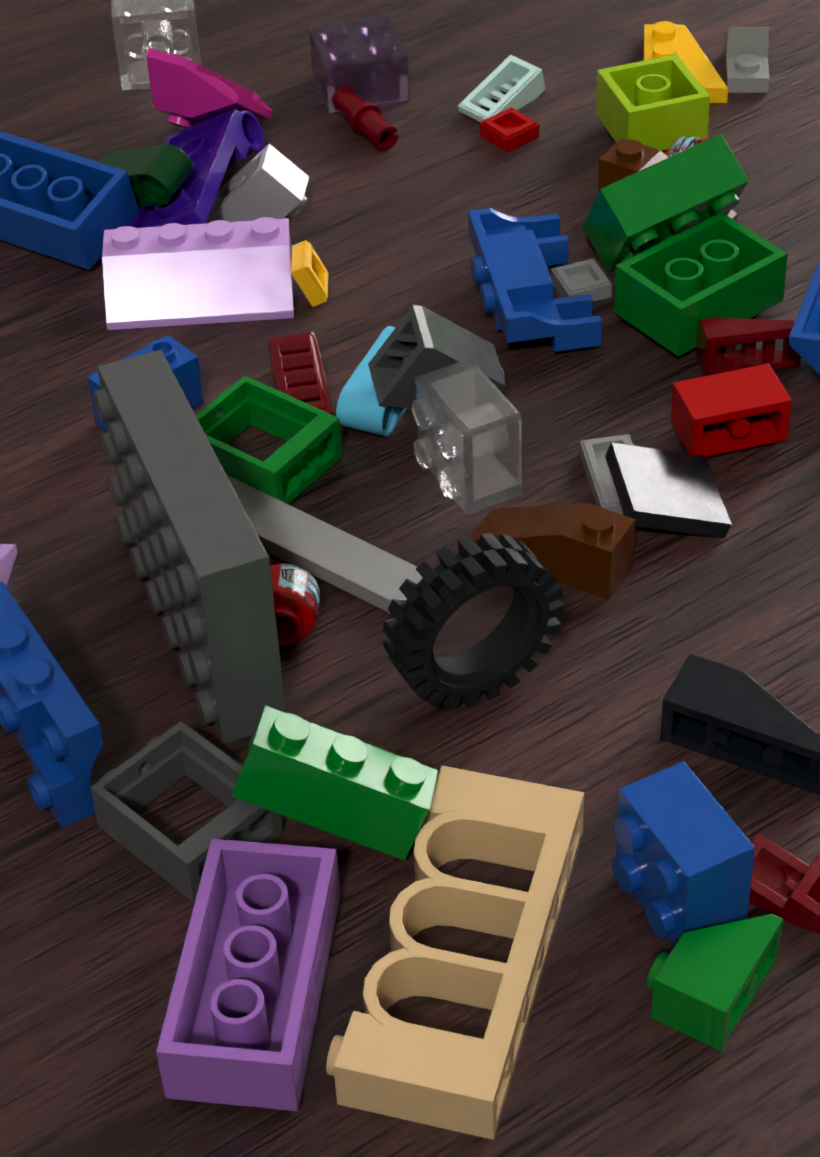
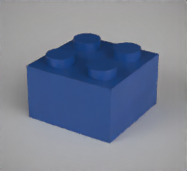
[612,761,755,947]

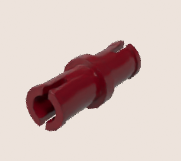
[331,85,398,151]

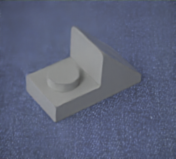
[724,27,770,93]

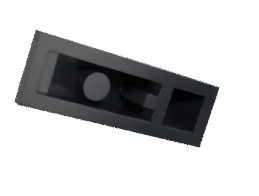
[660,654,820,795]

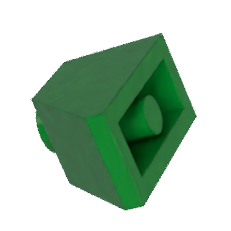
[646,914,784,1052]

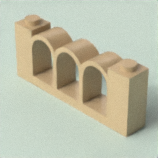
[326,766,584,1140]

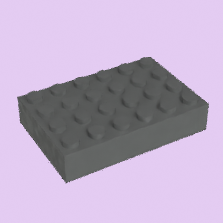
[93,350,286,744]

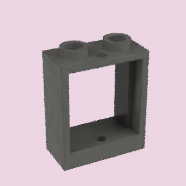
[90,721,284,903]

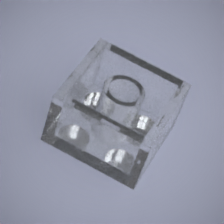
[111,0,202,91]
[412,358,522,515]

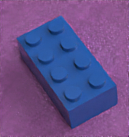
[0,131,140,270]

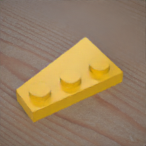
[644,21,728,103]

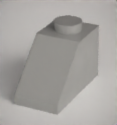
[208,143,309,223]

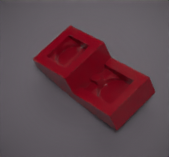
[749,832,820,934]

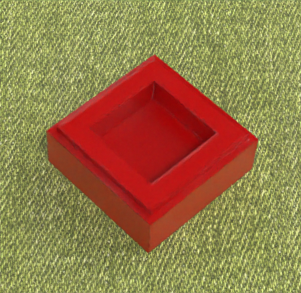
[480,107,540,153]

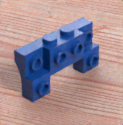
[468,208,602,352]
[0,582,104,828]

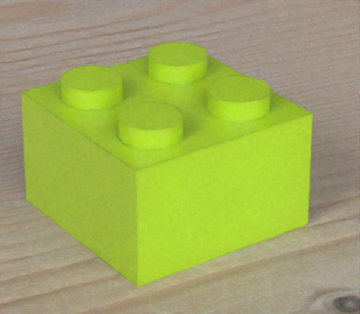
[596,54,710,151]

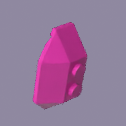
[146,48,273,128]

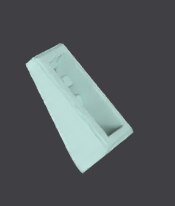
[458,54,546,122]

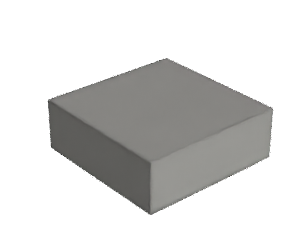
[551,259,612,302]

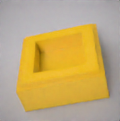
[291,240,329,307]

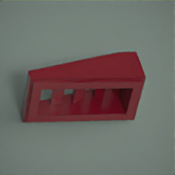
[696,318,801,376]
[268,332,333,415]

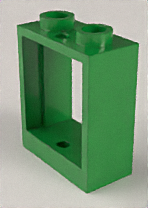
[196,375,342,504]

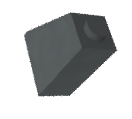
[368,305,506,414]

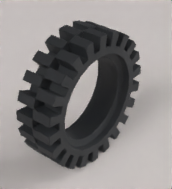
[383,533,564,709]

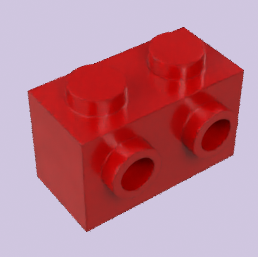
[670,363,792,457]

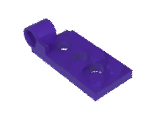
[128,107,265,228]

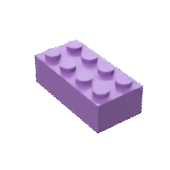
[156,839,341,1111]

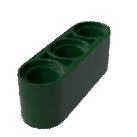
[98,144,193,208]

